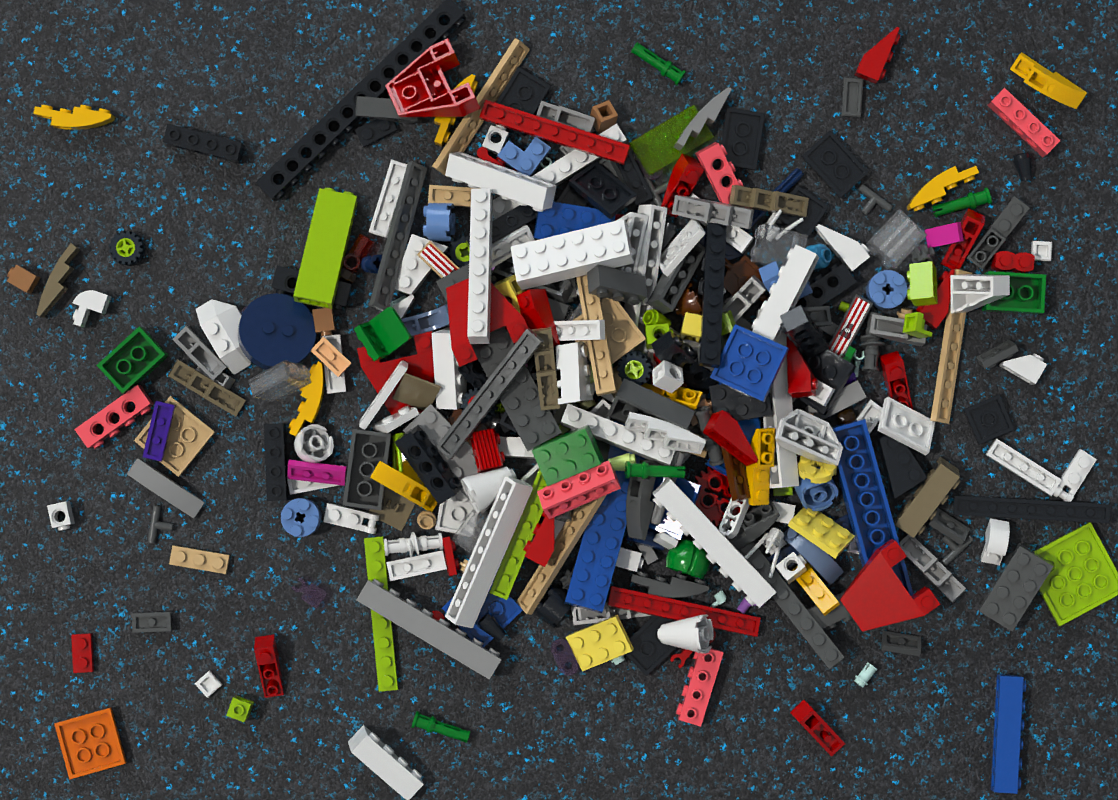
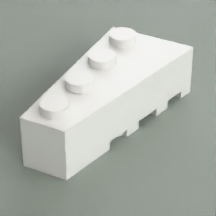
[432,327,467,410]
[348,725,424,800]

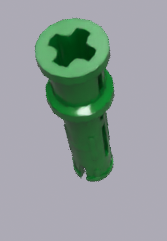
[631,42,686,86]
[932,188,992,218]
[625,461,685,479]
[411,711,471,743]

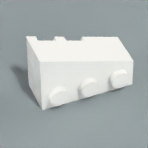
[395,234,448,295]
[950,274,1010,314]
[556,342,594,404]

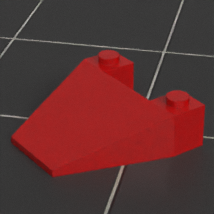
[385,38,481,117]
[446,278,528,367]
[357,331,435,415]
[839,539,940,632]

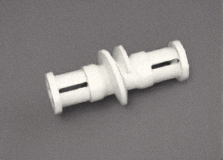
[384,532,443,557]

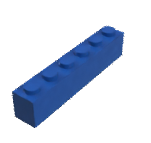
[991,674,1026,794]

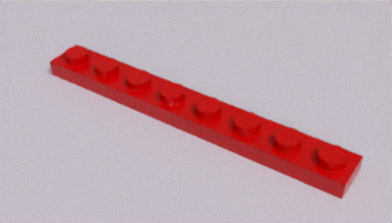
[479,100,631,165]
[607,586,761,637]

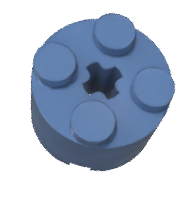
[423,203,455,241]
[866,270,907,310]
[794,467,838,511]
[281,498,322,537]

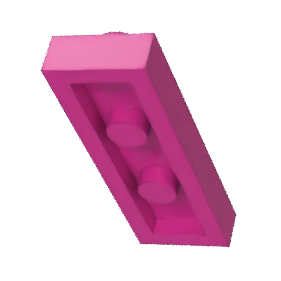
[287,460,346,486]

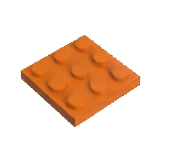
[54,707,127,780]

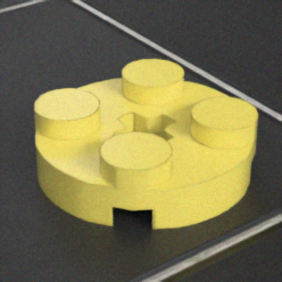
[798,456,837,484]

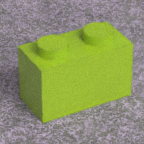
[907,261,938,306]

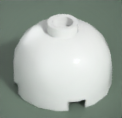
[294,424,334,463]

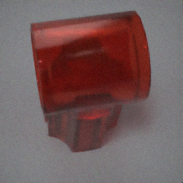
[343,234,374,272]

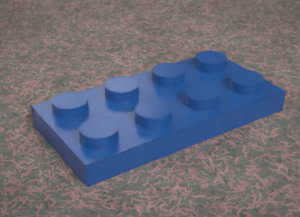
[534,201,616,239]

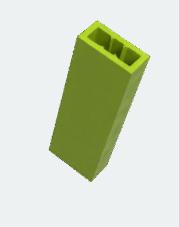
[293,188,357,309]

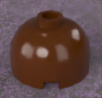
[675,281,703,317]

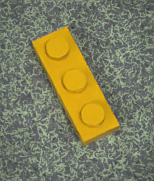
[791,560,840,616]

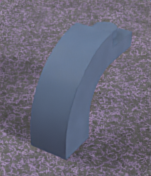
[401,304,449,338]
[783,527,844,585]

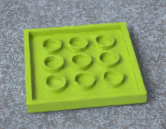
[1034,523,1118,626]

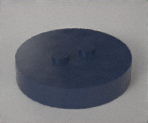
[238,293,316,371]

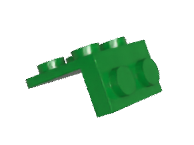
[354,306,411,361]

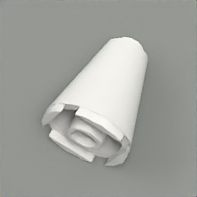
[461,467,517,513]
[657,614,714,654]

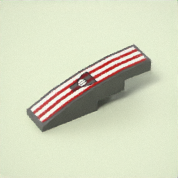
[828,294,873,358]

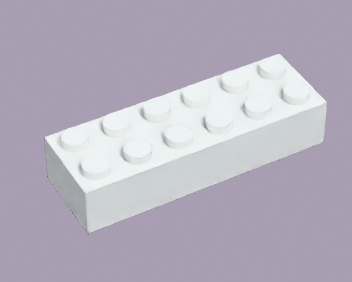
[511,219,634,290]

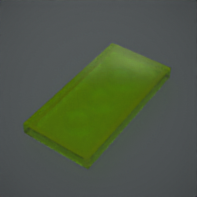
[629,105,714,176]

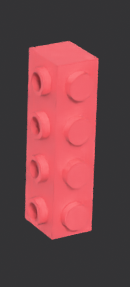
[537,460,621,519]
[676,648,724,727]

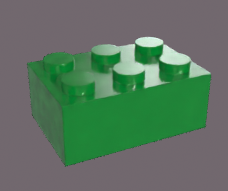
[982,271,1046,315]
[96,326,169,394]
[532,425,604,486]

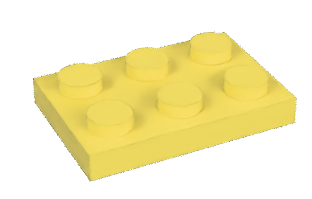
[788,507,855,559]
[566,614,634,672]

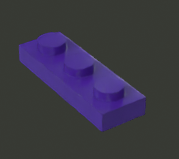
[143,401,176,462]

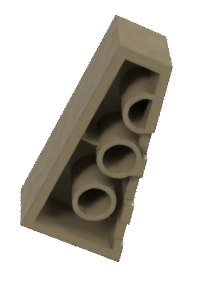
[895,456,961,538]

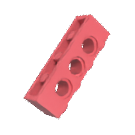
[987,88,1060,158]
[695,142,750,209]
[74,385,154,449]

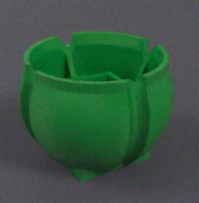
[666,540,710,579]

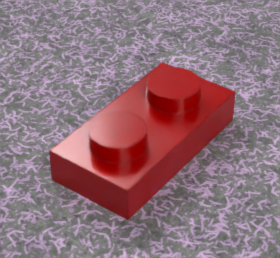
[442,537,460,576]
[71,633,94,673]

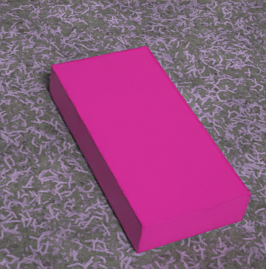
[925,222,964,248]

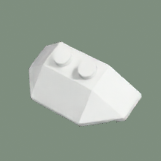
[614,212,648,274]
[196,299,251,375]
[775,409,843,466]

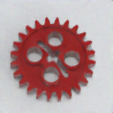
[695,467,749,527]

